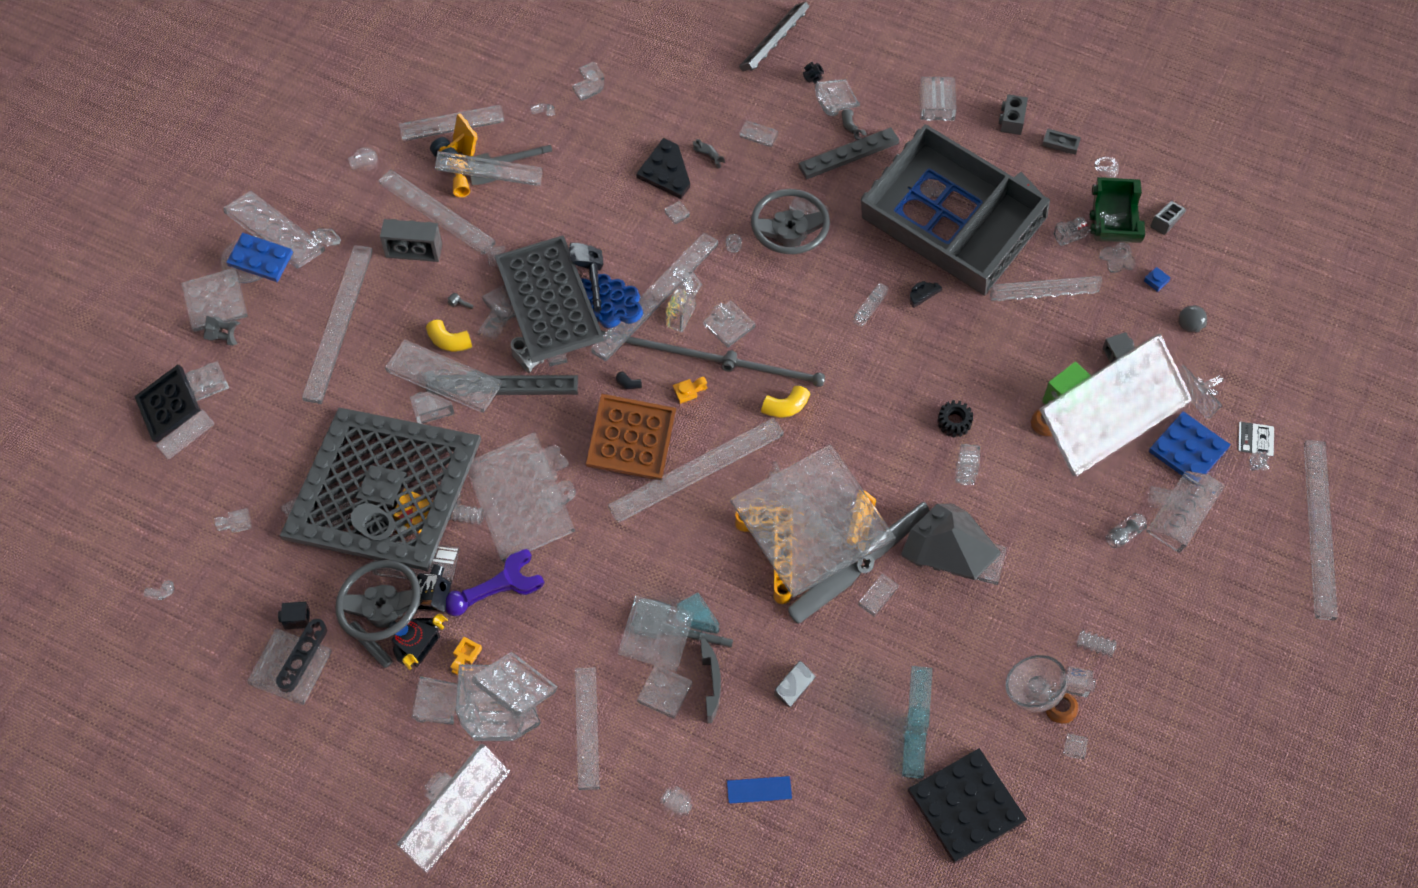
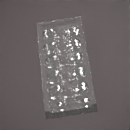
[223,191,325,269]
[385,339,502,413]
[396,744,510,873]

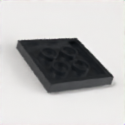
[134,364,201,443]

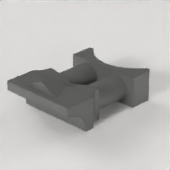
[204,316,240,346]

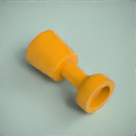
[449,160,470,197]

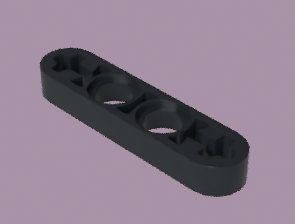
[276,619,327,693]

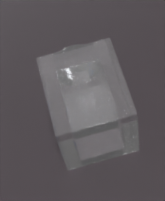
[1063,666,1096,698]

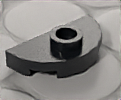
[910,281,942,308]

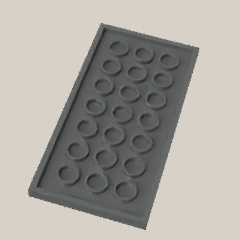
[495,235,604,363]

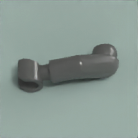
[841,109,867,140]
[693,139,725,169]

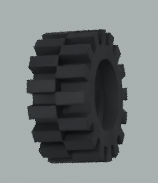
[937,400,973,437]

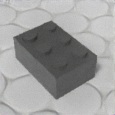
[380,219,443,262]

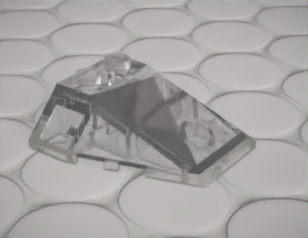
[455,664,541,741]

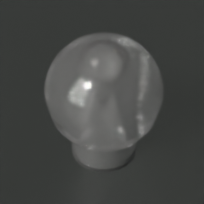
[348,147,378,171]

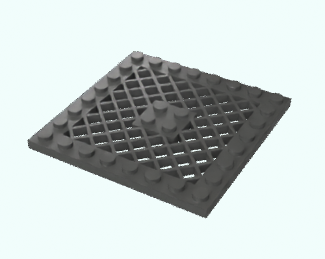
[280,407,481,571]

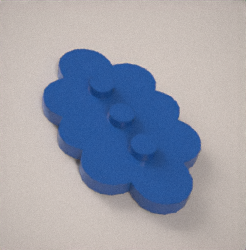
[581,274,643,328]

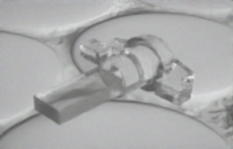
[1100,211,1128,226]
[1195,375,1224,395]

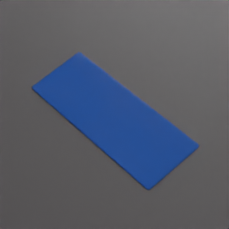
[727,776,792,804]

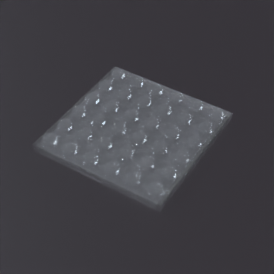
[730,444,895,598]

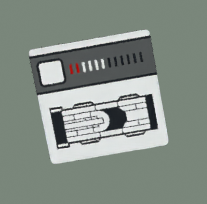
[1239,422,1274,456]

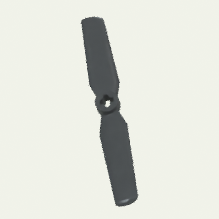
[788,502,930,624]

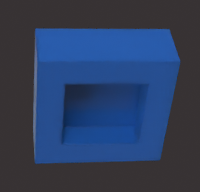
[1144,267,1171,292]

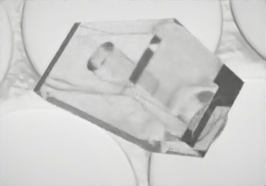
[410,391,455,424]

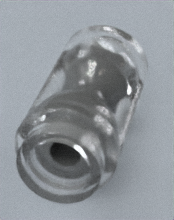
[1106,513,1147,549]

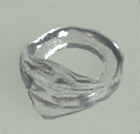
[1094,157,1119,177]

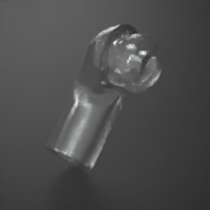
[530,103,555,116]
[144,581,175,600]

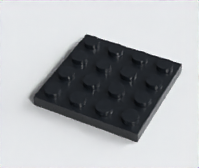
[908,748,1027,864]

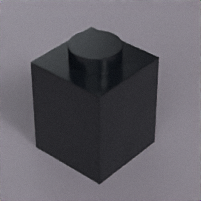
[278,601,310,630]

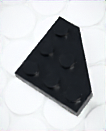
[636,138,690,199]

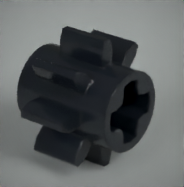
[803,62,824,84]

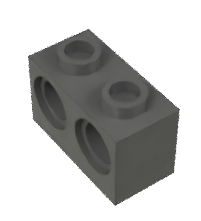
[999,94,1028,135]

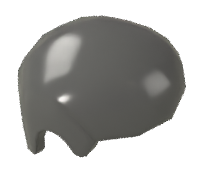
[1179,305,1208,333]

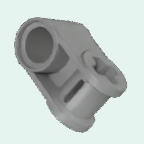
[511,337,544,373]

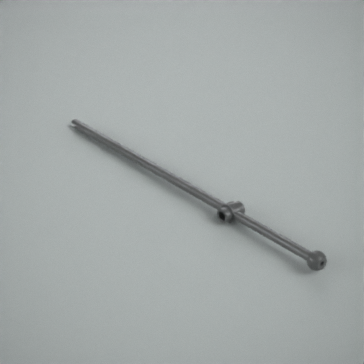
[601,331,825,387]

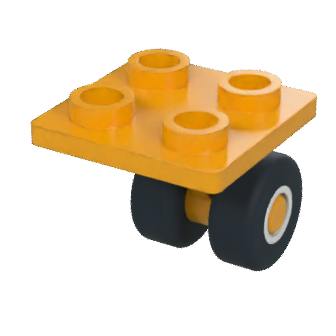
[430,114,477,168]

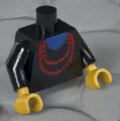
[388,614,448,670]

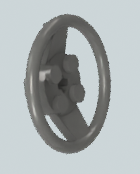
[751,189,830,254]
[335,560,421,641]

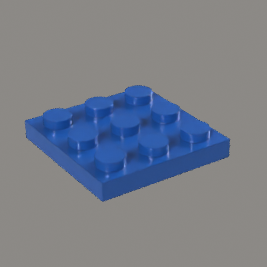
[1148,411,1231,485]

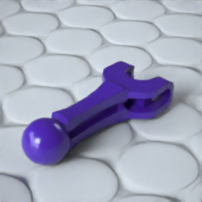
[445,549,545,616]

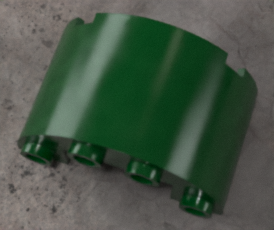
[1089,177,1145,243]

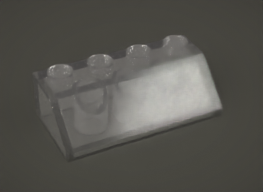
[1146,471,1225,553]

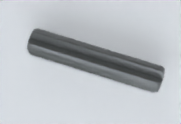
[350,621,393,668]

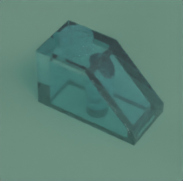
[676,592,719,634]

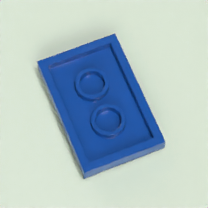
[226,233,293,283]

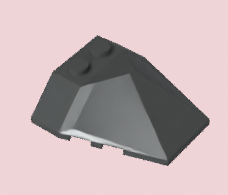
[901,503,1001,580]

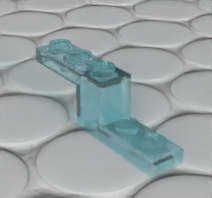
[902,666,932,779]

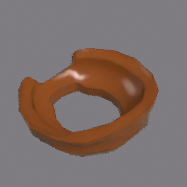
[1031,408,1060,437]
[1045,692,1078,724]

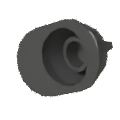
[351,503,395,541]

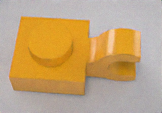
[673,377,707,404]
[450,637,482,676]

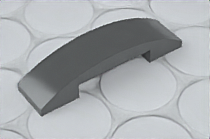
[701,638,721,723]

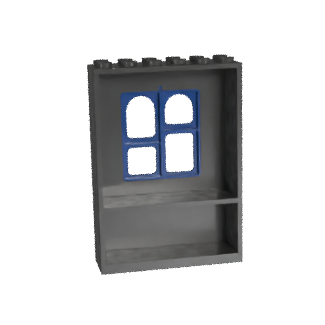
[861,124,1050,296]

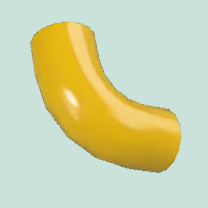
[426,320,472,352]
[761,386,810,418]

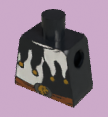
[411,564,451,612]

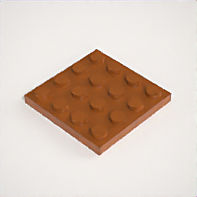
[586,394,676,481]

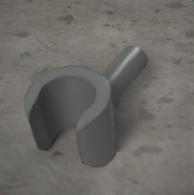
[448,293,474,309]

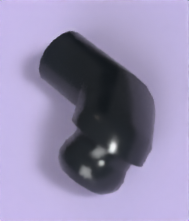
[616,371,642,390]

